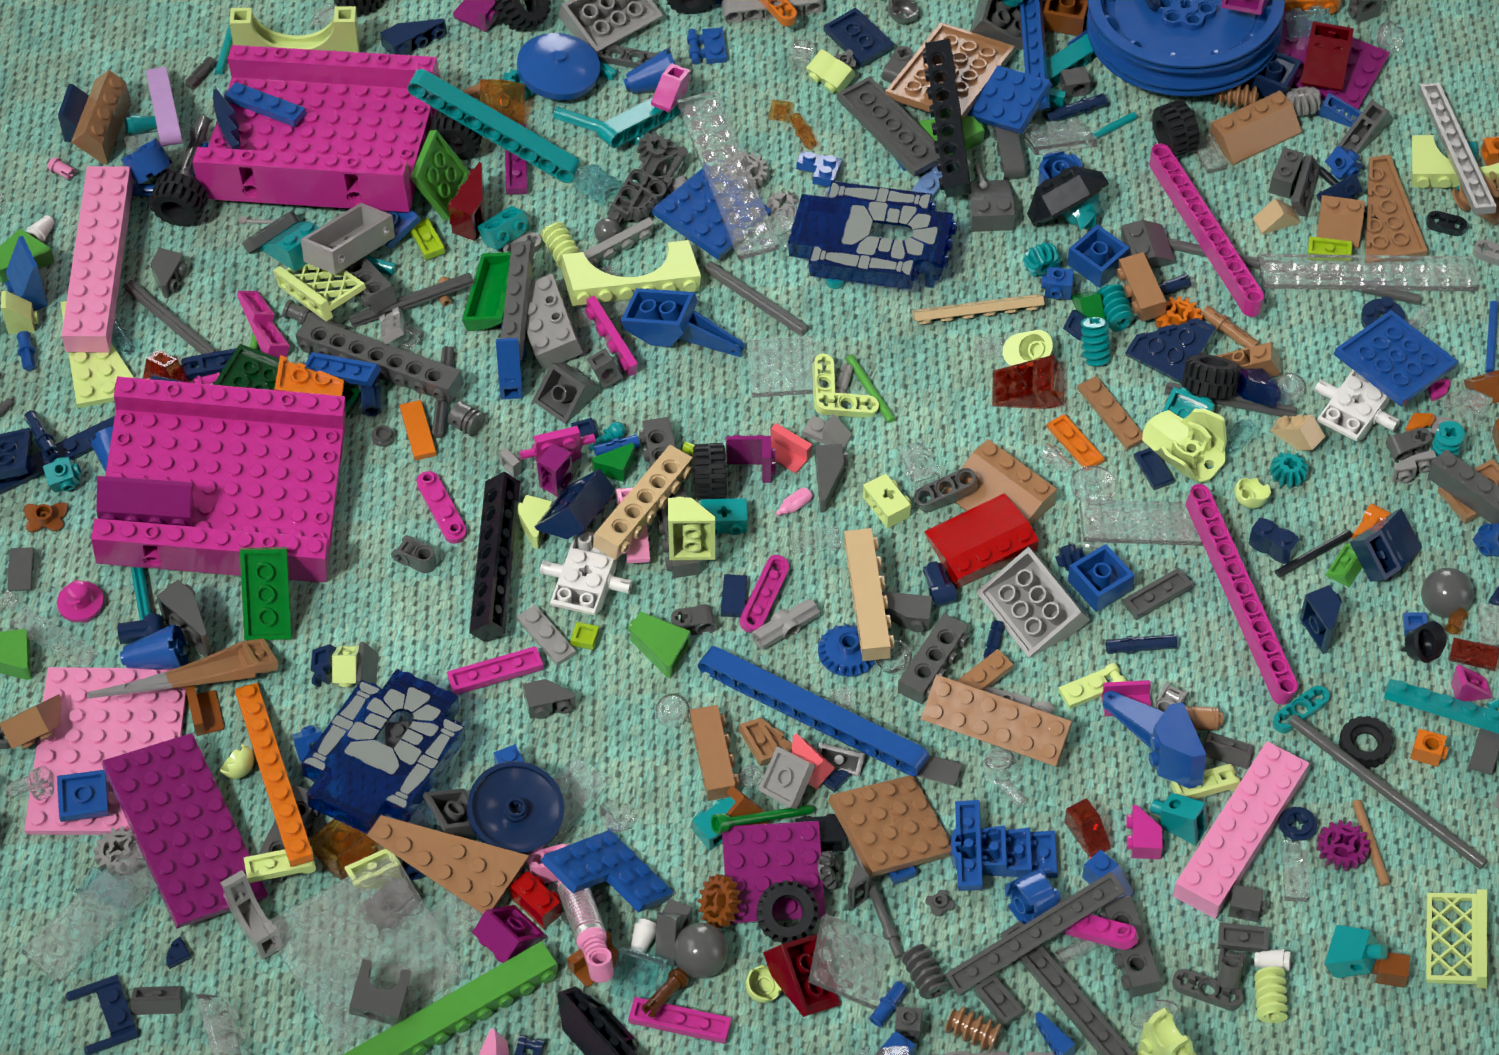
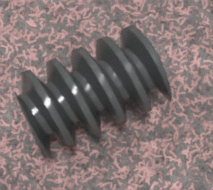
[901,944,950,999]

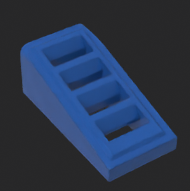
[1316,93,1362,128]
[1035,1011,1075,1055]

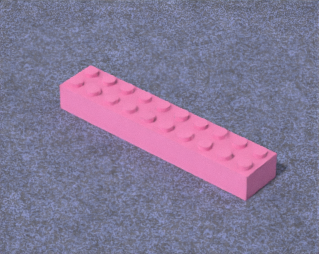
[61,166,134,352]

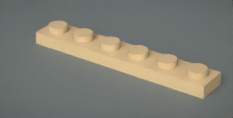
[911,294,1044,324]

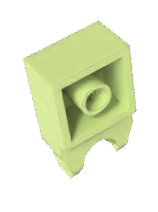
[1138,1008,1197,1055]

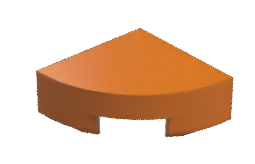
[1405,413,1436,431]

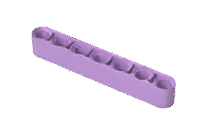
[146,67,182,147]

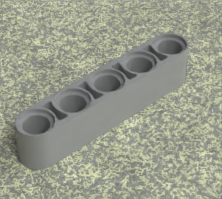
[721,0,823,24]

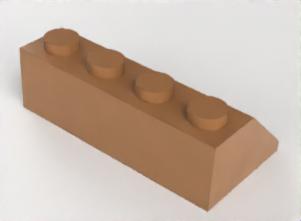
[71,70,131,165]
[1209,91,1302,165]

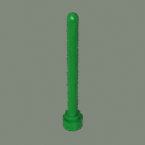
[711,805,814,834]

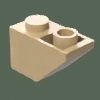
[1270,415,1326,451]

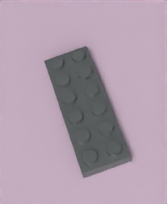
[837,76,940,177]

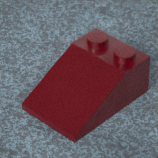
[763,934,841,1017]

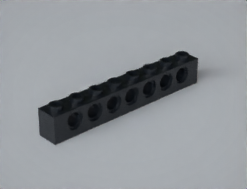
[922,39,972,198]
[469,471,520,642]

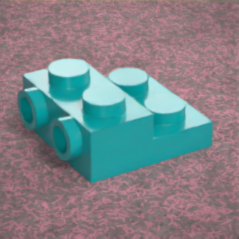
[1162,387,1215,419]

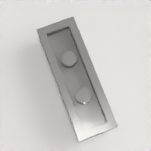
[516,605,576,667]

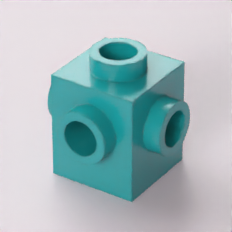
[43,457,82,493]

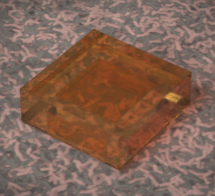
[769,99,793,122]

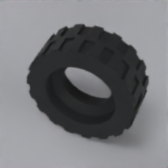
[1338,716,1393,769]

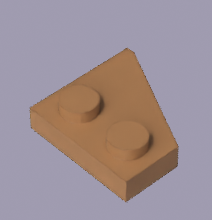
[738,717,792,766]

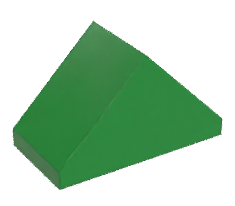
[1071,291,1105,319]
[591,443,635,482]

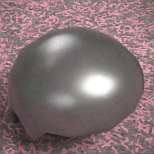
[888,0,919,24]

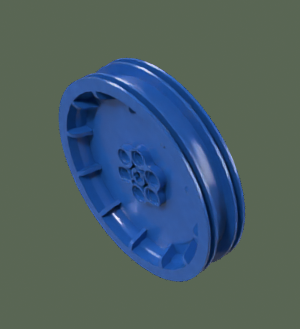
[1087,0,1285,96]

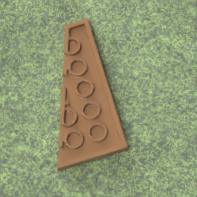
[1364,155,1428,266]
[367,815,530,914]

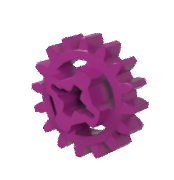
[1316,820,1370,871]

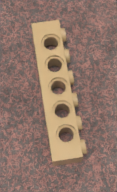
[593,445,693,560]

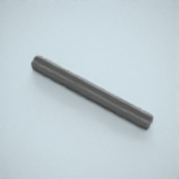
[432,346,454,438]

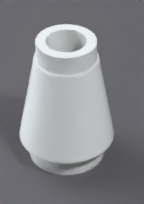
[26,215,55,243]
[630,919,656,957]
[1255,949,1291,972]

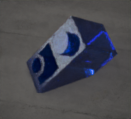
[1237,368,1281,408]

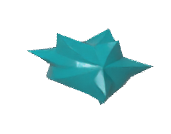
[1063,194,1103,230]

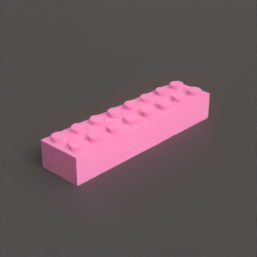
[1173,741,1309,919]

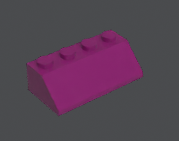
[96,476,194,527]

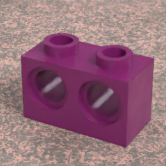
[537,443,573,497]

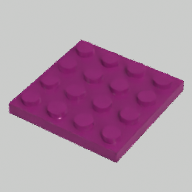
[722,821,826,924]

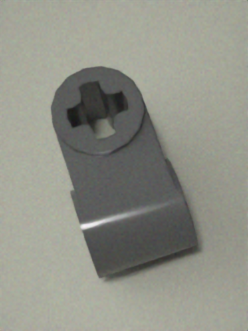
[882,46,913,83]
[1386,427,1432,463]
[391,535,436,573]
[671,604,716,636]
[1217,948,1245,989]

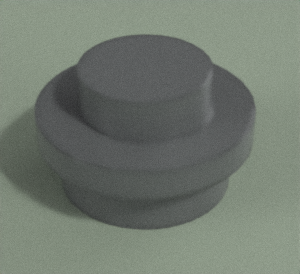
[372,425,394,447]

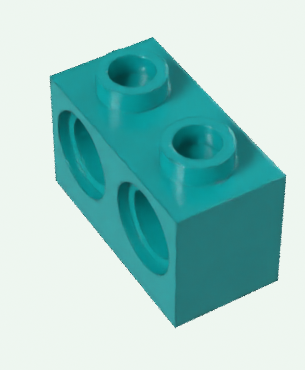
[477,205,531,250]

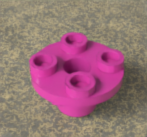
[57,580,104,623]

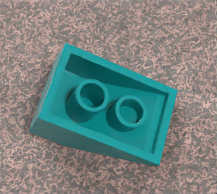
[258,221,320,272]

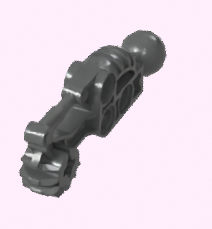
[594,130,688,243]

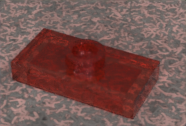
[1449,637,1499,671]

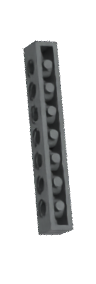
[295,316,464,403]
[639,417,700,578]

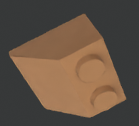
[1316,195,1365,249]
[0,694,61,749]

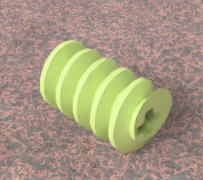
[540,222,580,268]
[1254,967,1288,1023]

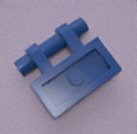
[687,27,727,65]

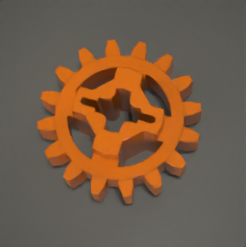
[1154,296,1203,328]

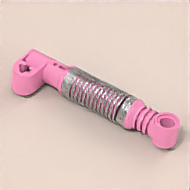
[527,844,614,983]

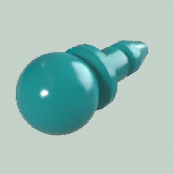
[588,422,626,450]

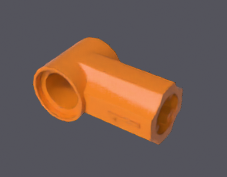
[1352,503,1392,539]

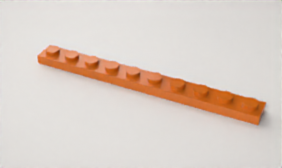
[235,683,314,867]

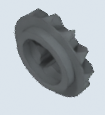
[818,851,842,890]

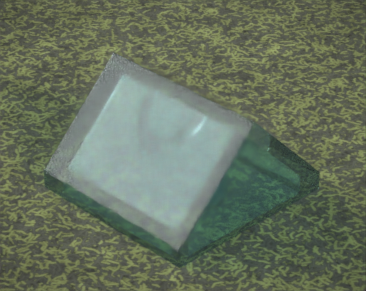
[609,946,669,1001]

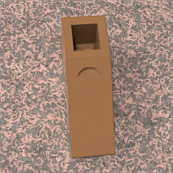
[1216,342,1281,379]

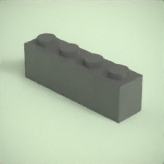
[1428,449,1499,524]

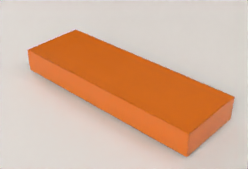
[399,400,436,461]
[1046,414,1105,472]

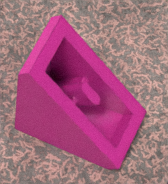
[1451,664,1493,701]

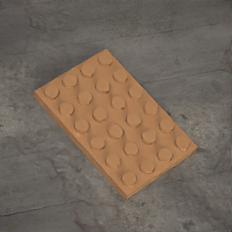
[885,22,1015,120]

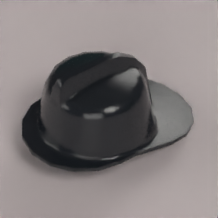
[1400,621,1447,663]

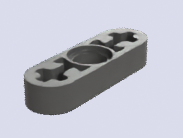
[242,211,298,253]
[1172,969,1243,1011]

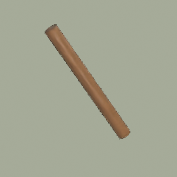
[1352,800,1390,887]

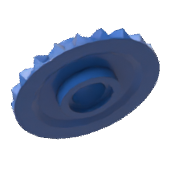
[818,623,877,677]

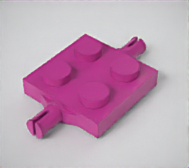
[519,426,596,464]

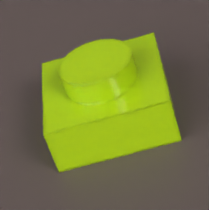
[570,622,599,650]

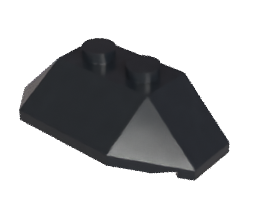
[1027,166,1109,226]
[557,986,639,1055]

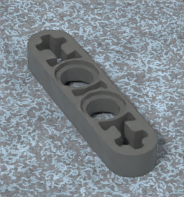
[596,45,658,68]

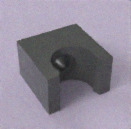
[349,959,411,1025]

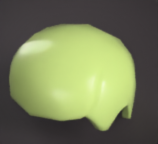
[1234,478,1271,509]
[219,744,254,780]
[745,965,782,1003]

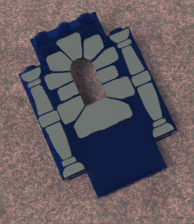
[788,181,957,290]
[301,669,465,834]

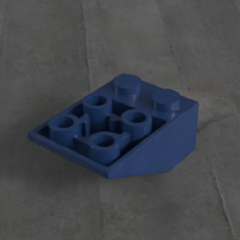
[1349,508,1422,582]

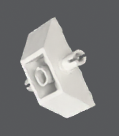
[1314,370,1400,441]
[540,531,632,616]

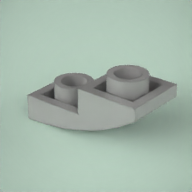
[1391,450,1437,483]

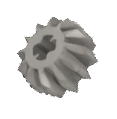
[1287,86,1321,117]

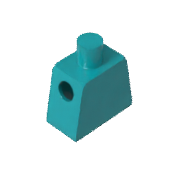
[1150,793,1207,846]
[1324,925,1388,978]

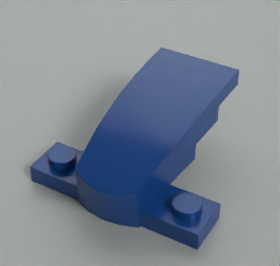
[950,800,1058,891]

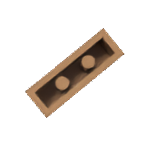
[1116,252,1166,322]

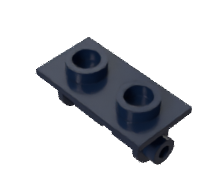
[1316,174,1363,202]

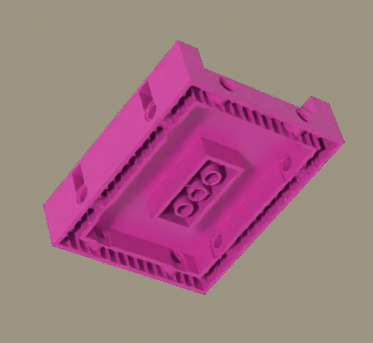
[192,45,440,212]
[91,376,346,582]

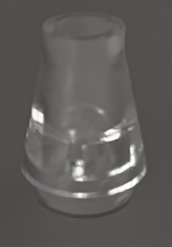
[1039,443,1073,474]

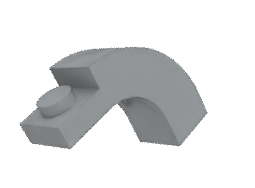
[220,870,284,960]

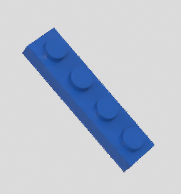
[224,82,306,127]
[304,352,381,387]

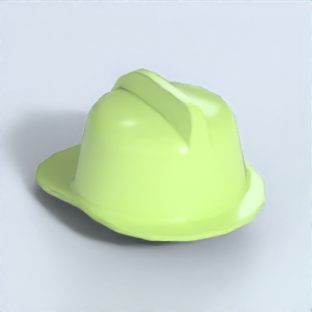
[1002,330,1053,367]

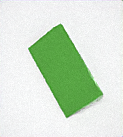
[1325,543,1363,588]

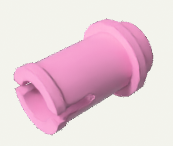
[47,157,76,180]

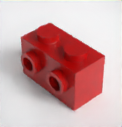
[509,871,562,930]

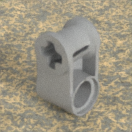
[1154,682,1189,712]

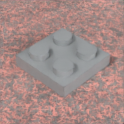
[758,746,815,809]

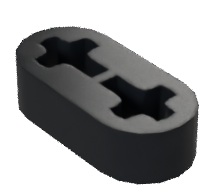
[1426,211,1467,236]

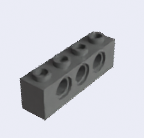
[897,613,969,704]
[258,785,323,884]
[1098,896,1161,998]

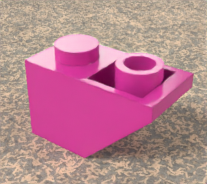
[651,63,690,112]
[1126,805,1162,859]

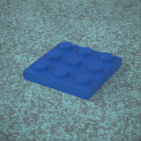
[967,65,1052,134]

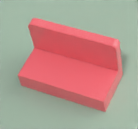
[770,423,812,473]

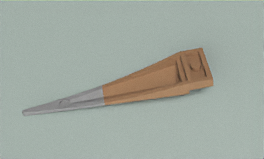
[87,638,278,699]

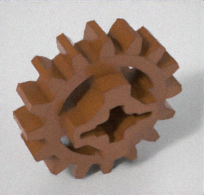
[698,874,741,928]

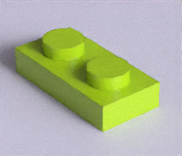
[410,218,445,261]
[1307,236,1352,263]

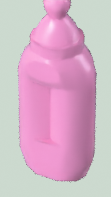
[776,487,813,516]

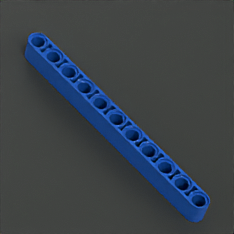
[697,646,930,776]

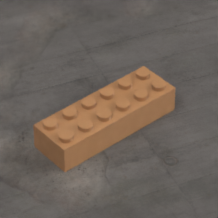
[921,674,1073,767]

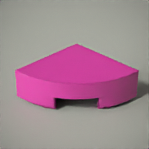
[1428,379,1450,401]

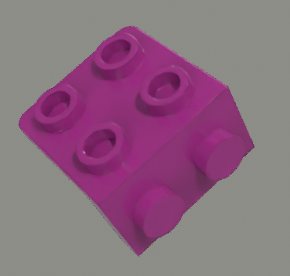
[453,0,499,32]
[726,435,776,483]

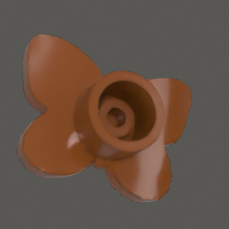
[24,502,68,533]

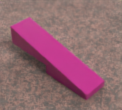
[237,291,290,359]

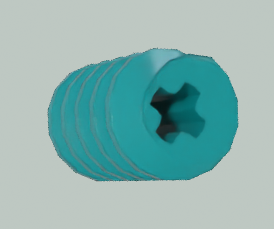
[1097,284,1135,332]
[1081,317,1111,366]
[1431,421,1465,458]

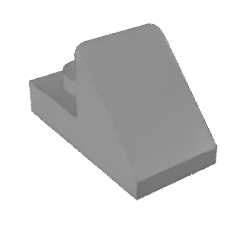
[802,414,852,450]

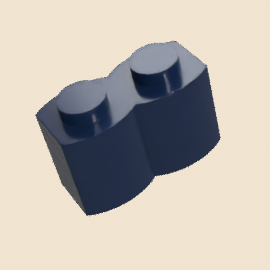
[1249,518,1299,564]

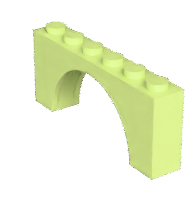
[229,6,360,52]
[1411,135,1499,188]
[561,240,701,306]

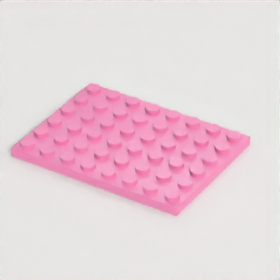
[24,667,187,835]

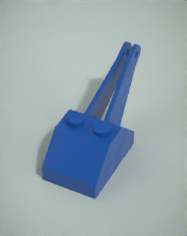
[621,288,745,357]
[1103,691,1206,789]

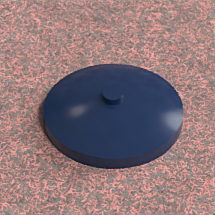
[467,761,564,855]

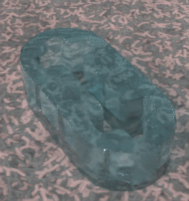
[1225,419,1255,454]

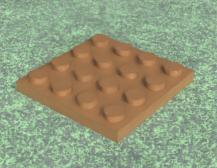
[828,775,951,877]

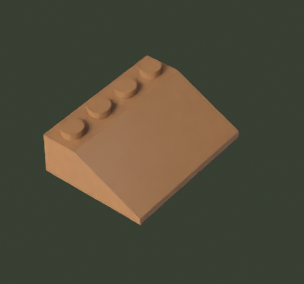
[942,439,1057,526]

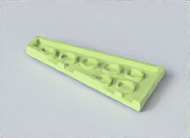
[60,301,134,408]

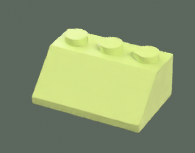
[668,497,715,560]

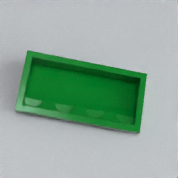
[462,252,511,331]

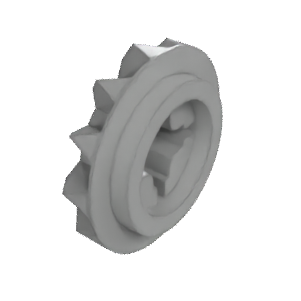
[766,190,800,219]

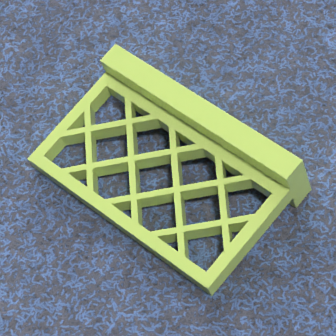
[273,264,366,321]
[1426,889,1487,988]

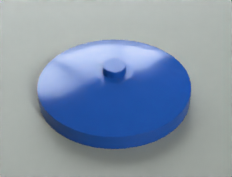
[517,33,600,100]

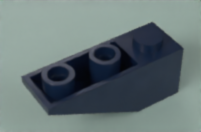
[380,18,447,55]

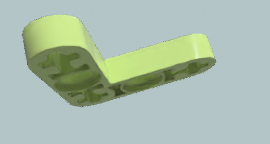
[812,354,879,418]

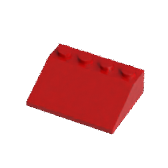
[924,493,1039,589]

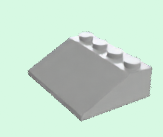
[559,0,663,53]
[976,547,1090,658]

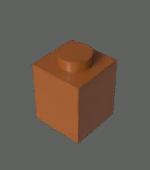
[1371,952,1410,988]

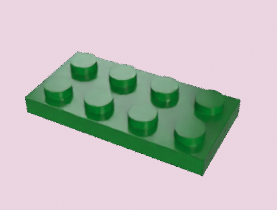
[240,547,292,640]

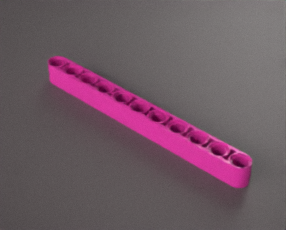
[1149,144,1264,317]
[1185,484,1298,705]

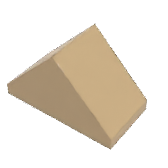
[1253,198,1301,234]

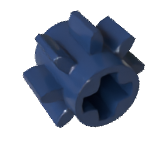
[1055,543,1085,571]

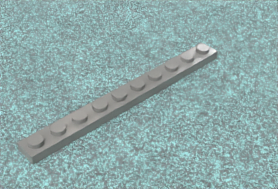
[1419,83,1496,215]

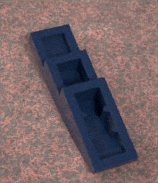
[213,89,241,150]

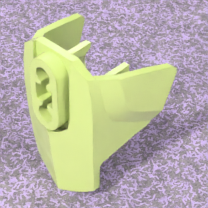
[1142,409,1227,483]

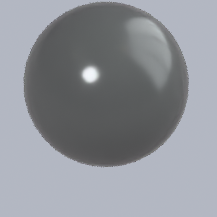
[1421,568,1474,618]
[673,923,729,979]

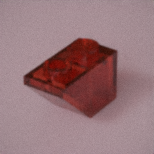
[143,349,190,383]
[1064,798,1111,859]

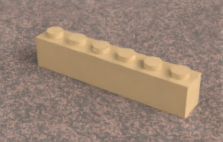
[844,528,894,661]

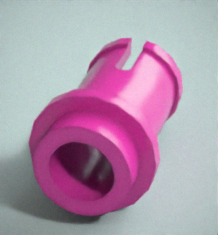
[193,372,220,384]

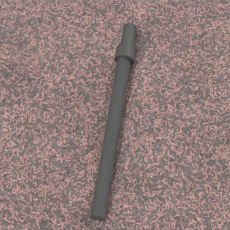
[845,833,903,959]

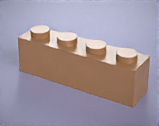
[690,705,739,801]

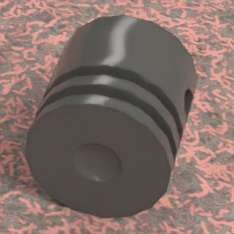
[448,401,485,437]

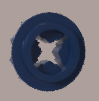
[1279,807,1317,843]

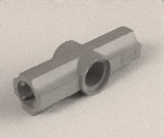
[752,599,820,650]

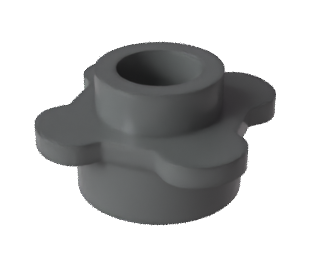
[834,50,857,69]
[925,890,954,916]

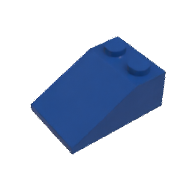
[4,236,48,311]

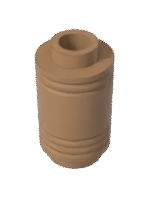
[1185,706,1223,731]

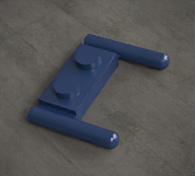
[65,974,139,1055]

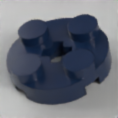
[1361,296,1405,328]

